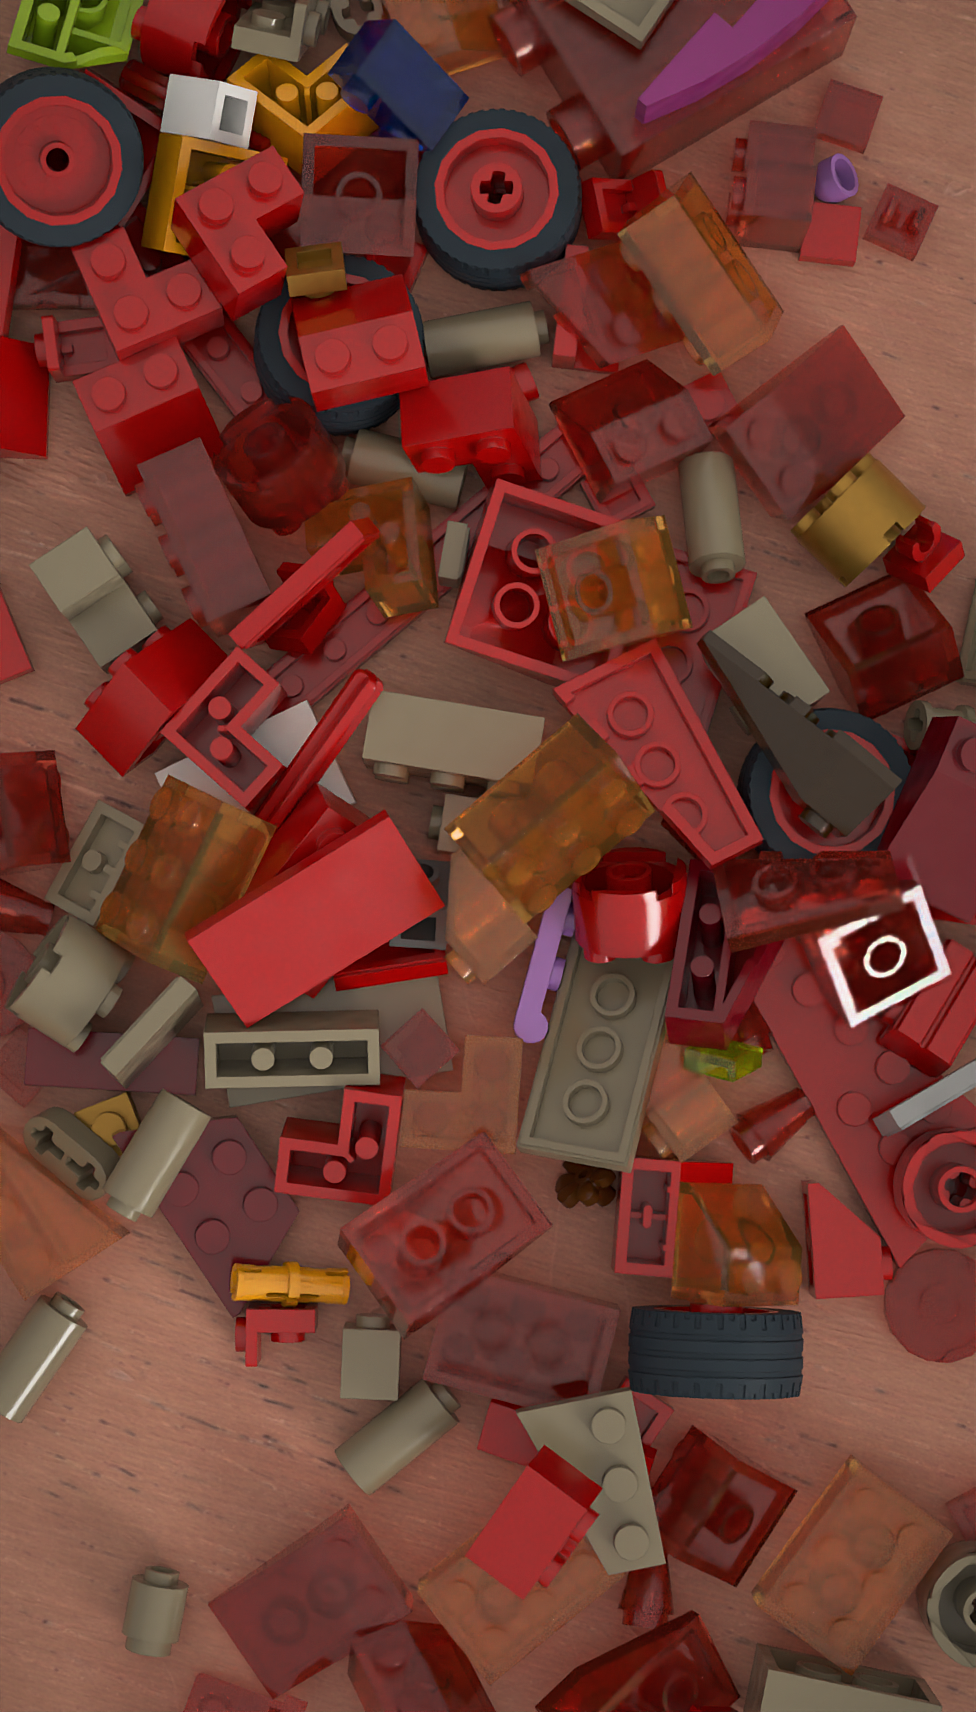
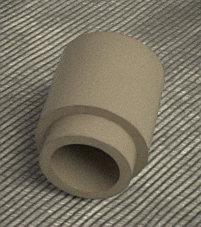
[122,1566,189,1657]

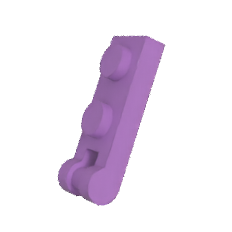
[513,884,574,1043]

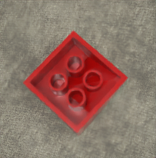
[444,478,660,687]

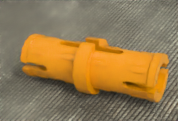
[230,1261,350,1308]

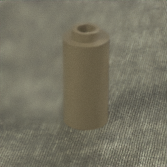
[422,301,549,378]
[339,429,469,510]
[678,451,746,584]
[102,1088,212,1222]
[0,1292,88,1423]
[335,1377,461,1496]

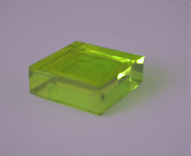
[683,1040,763,1082]

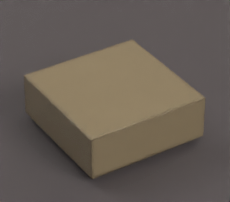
[438,521,470,588]

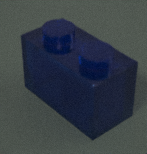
[328,19,469,152]

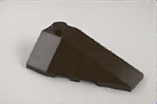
[697,630,902,839]

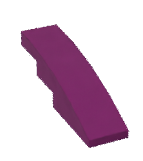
[635,0,829,124]

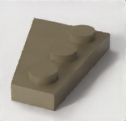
[516,1386,666,1575]

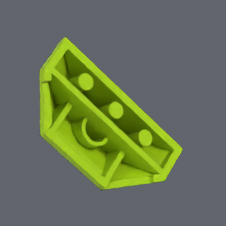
[6,0,144,69]

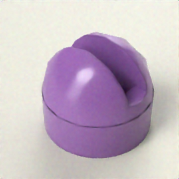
[809,153,859,204]

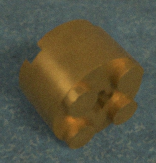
[790,452,926,587]

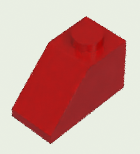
[801,1180,893,1299]

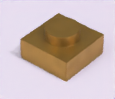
[285,241,347,298]
[74,1092,141,1156]

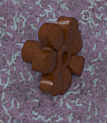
[555,1161,616,1209]

